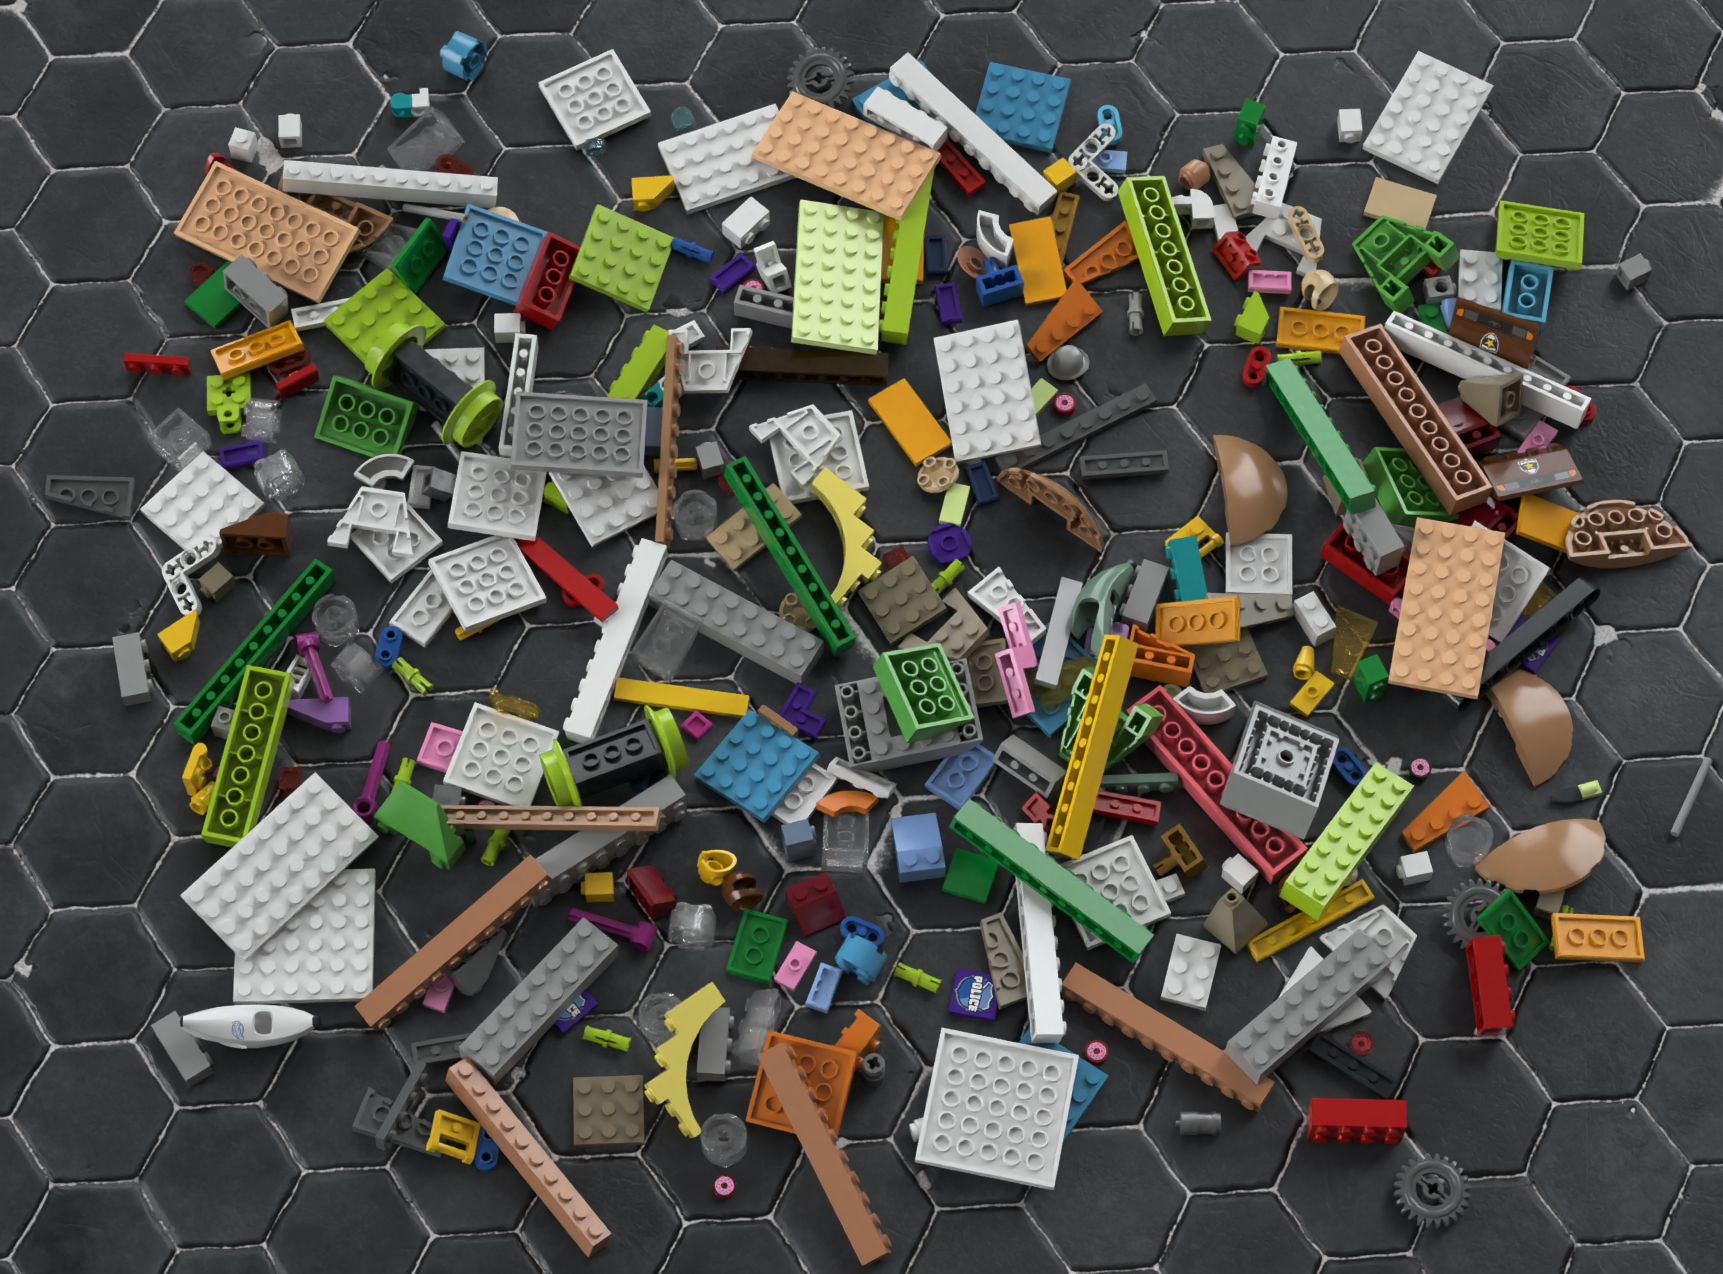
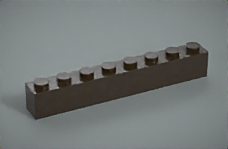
[716,345,889,386]

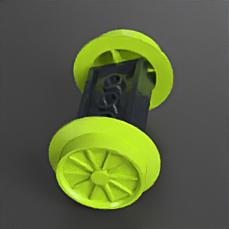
[365,321,503,448]
[539,705,689,806]

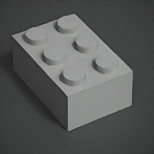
[223,254,289,328]
[1343,498,1404,576]

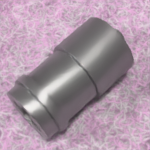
[862,1053,885,1087]
[1176,1112,1221,1135]

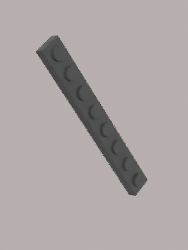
[995,383,1157,471]

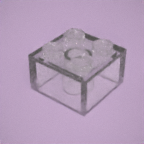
[147,407,212,472]

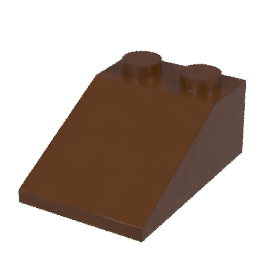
[219,511,294,557]

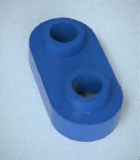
[375,626,403,670]
[1331,747,1367,788]
[840,916,884,948]
[475,1127,500,1172]

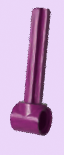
[293,631,333,704]
[353,740,391,825]
[568,908,658,951]

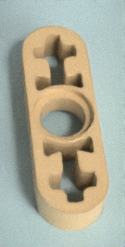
[1288,206,1324,263]

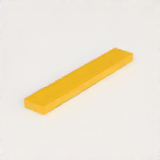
[614,677,750,718]
[1246,879,1375,963]

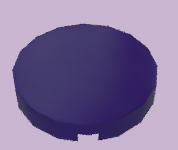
[927,523,972,566]

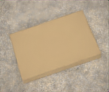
[1363,177,1437,230]

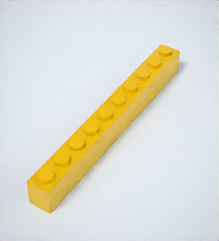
[1045,635,1139,860]

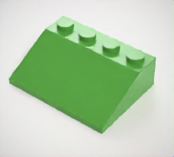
[314,375,420,457]
[1363,447,1459,532]
[873,643,974,743]

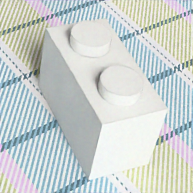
[722,197,770,249]
[1293,591,1336,647]

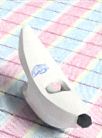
[180,1004,322,1049]

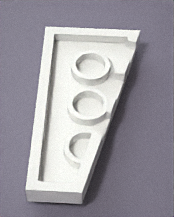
[968,567,1047,645]

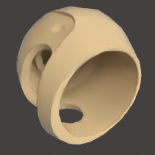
[1301,270,1339,311]

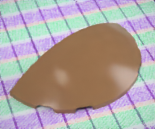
[278,174,394,253]
[1213,435,1288,547]
[996,468,1104,553]
[1565,500,1691,568]
[1487,669,1573,788]
[1475,819,1606,894]

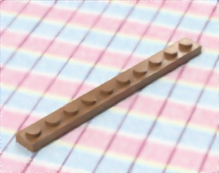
[655,335,684,548]
[440,805,661,831]

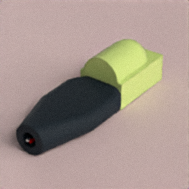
[1551,780,1602,805]

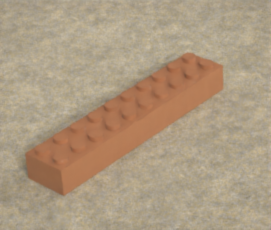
[1339,324,1493,515]

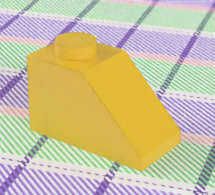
[632,175,675,212]
[157,610,200,662]

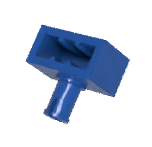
[976,257,1024,307]

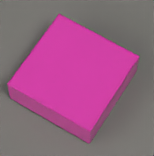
[681,710,713,742]

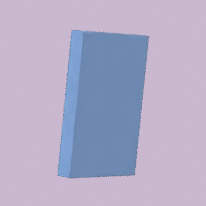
[924,744,997,810]

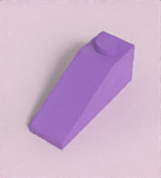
[286,697,351,733]

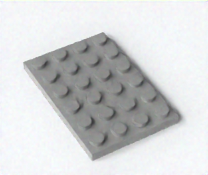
[510,392,648,478]

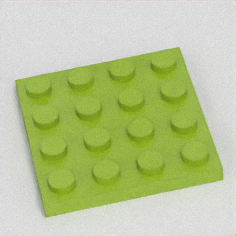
[1495,200,1584,270]
[569,204,674,313]
[323,268,445,364]

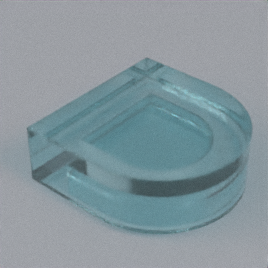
[671,107,695,131]
[585,138,607,157]

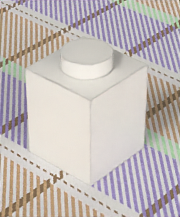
[1337,109,1363,143]
[278,114,302,148]
[228,127,258,163]
[494,313,526,343]
[1396,851,1433,886]
[1221,853,1258,894]

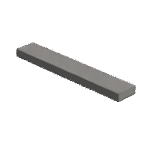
[1034,577,1083,690]

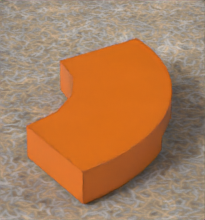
[816,791,879,818]

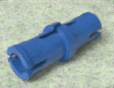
[670,237,715,264]

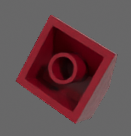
[626,865,677,923]
[785,871,846,937]

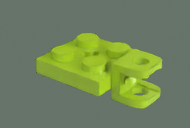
[207,373,252,434]

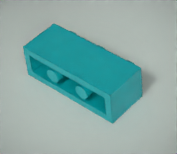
[1165,535,1207,602]

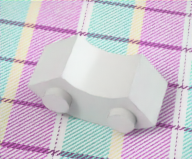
[976,210,1014,268]
[354,454,415,488]
[1173,686,1236,725]

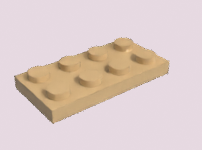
[706,483,802,572]

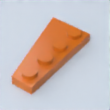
[1063,220,1139,285]
[1025,278,1103,363]
[1401,771,1490,853]

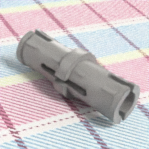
[1127,292,1144,336]

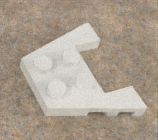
[1246,203,1322,277]
[668,328,752,394]
[749,404,841,489]
[327,486,413,558]
[1320,904,1417,1000]
[1278,946,1372,1038]

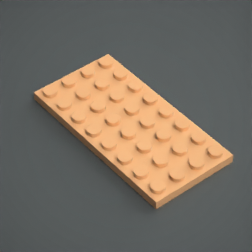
[752,91,941,221]
[174,161,361,304]
[1388,517,1505,699]

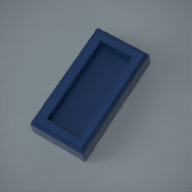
[924,235,948,277]
[965,461,1000,507]

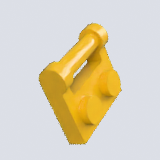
[1165,515,1224,559]
[182,743,213,796]
[426,1109,481,1164]

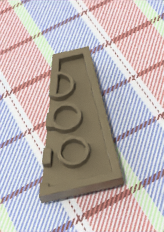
[1202,144,1258,220]
[1204,593,1294,629]
[980,912,1027,1010]

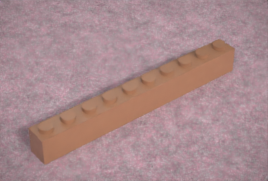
[354,855,553,1031]
[1061,963,1275,1112]
[757,1042,892,1267]
[445,1056,612,1258]

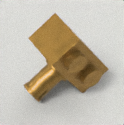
[1153,823,1209,879]

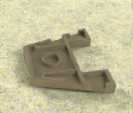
[898,588,990,662]

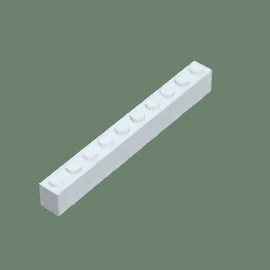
[889,53,1057,216]
[282,160,498,208]
[1384,311,1591,429]
[563,538,668,743]
[1013,823,1066,1043]

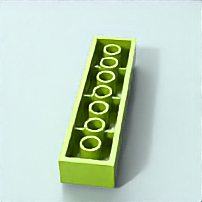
[1118,176,1212,336]
[201,665,295,848]
[1279,762,1414,921]

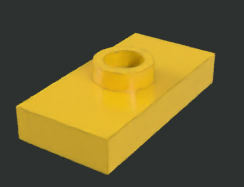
[1289,671,1335,718]

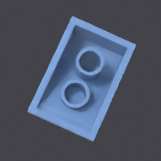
[891,813,946,883]

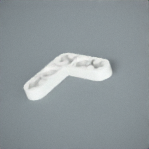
[1068,123,1118,201]
[162,537,221,616]

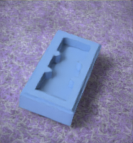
[1086,148,1127,174]
[805,963,843,1013]

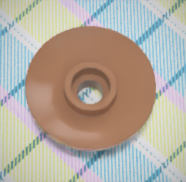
[957,246,991,279]

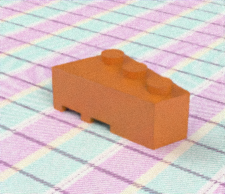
[1130,624,1195,687]
[831,1009,881,1071]

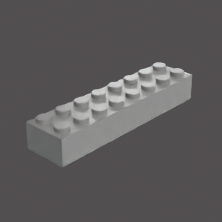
[648,560,824,685]
[531,774,688,908]
[459,917,619,1085]
[1225,929,1392,1085]

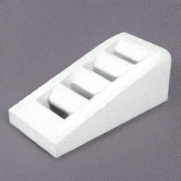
[286,654,311,700]

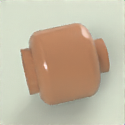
[1179,159,1210,190]

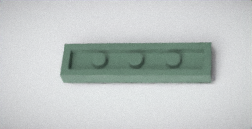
[1099,773,1178,794]

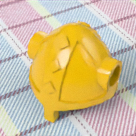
[697,850,737,886]

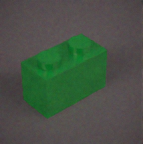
[1234,98,1266,147]
[1352,654,1389,703]

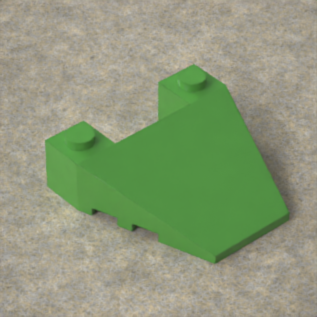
[1352,215,1461,314]
[1059,667,1164,773]
[374,780,465,870]

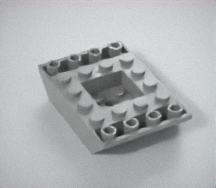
[835,658,983,772]
[1220,701,1339,839]

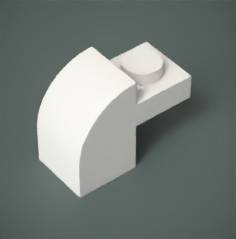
[1172,189,1214,229]
[754,241,792,293]

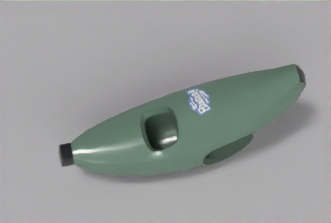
[1071,559,1137,660]

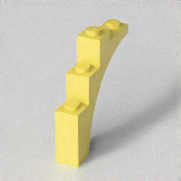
[810,467,882,609]
[644,982,725,1138]

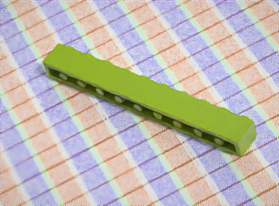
[878,168,935,345]
[543,325,669,514]

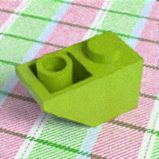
[1234,291,1269,345]

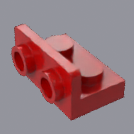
[1212,231,1262,281]

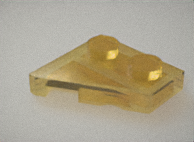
[488,688,540,720]

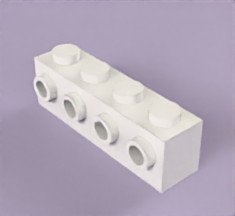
[863,87,947,151]
[1250,136,1297,220]

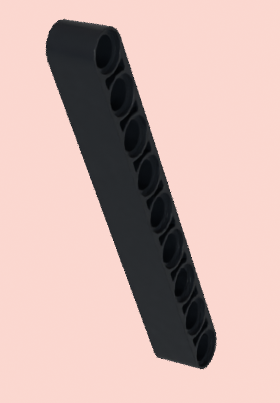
[1442,577,1601,712]

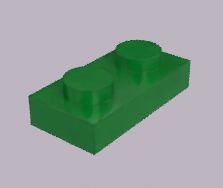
[1417,302,1448,334]

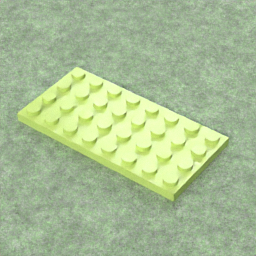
[791,200,884,355]

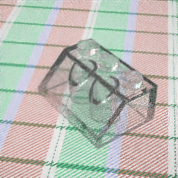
[732,988,782,1068]

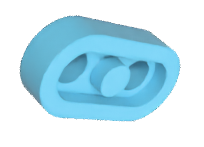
[1097,105,1122,145]

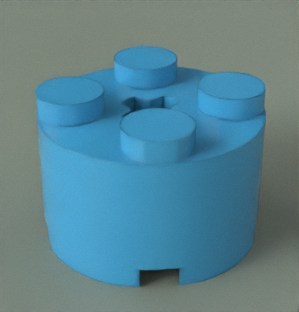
[440,31,487,80]
[835,934,888,985]

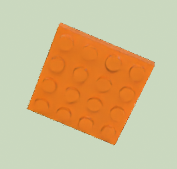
[745,1030,859,1137]

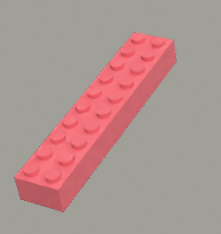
[1125,685,1308,885]

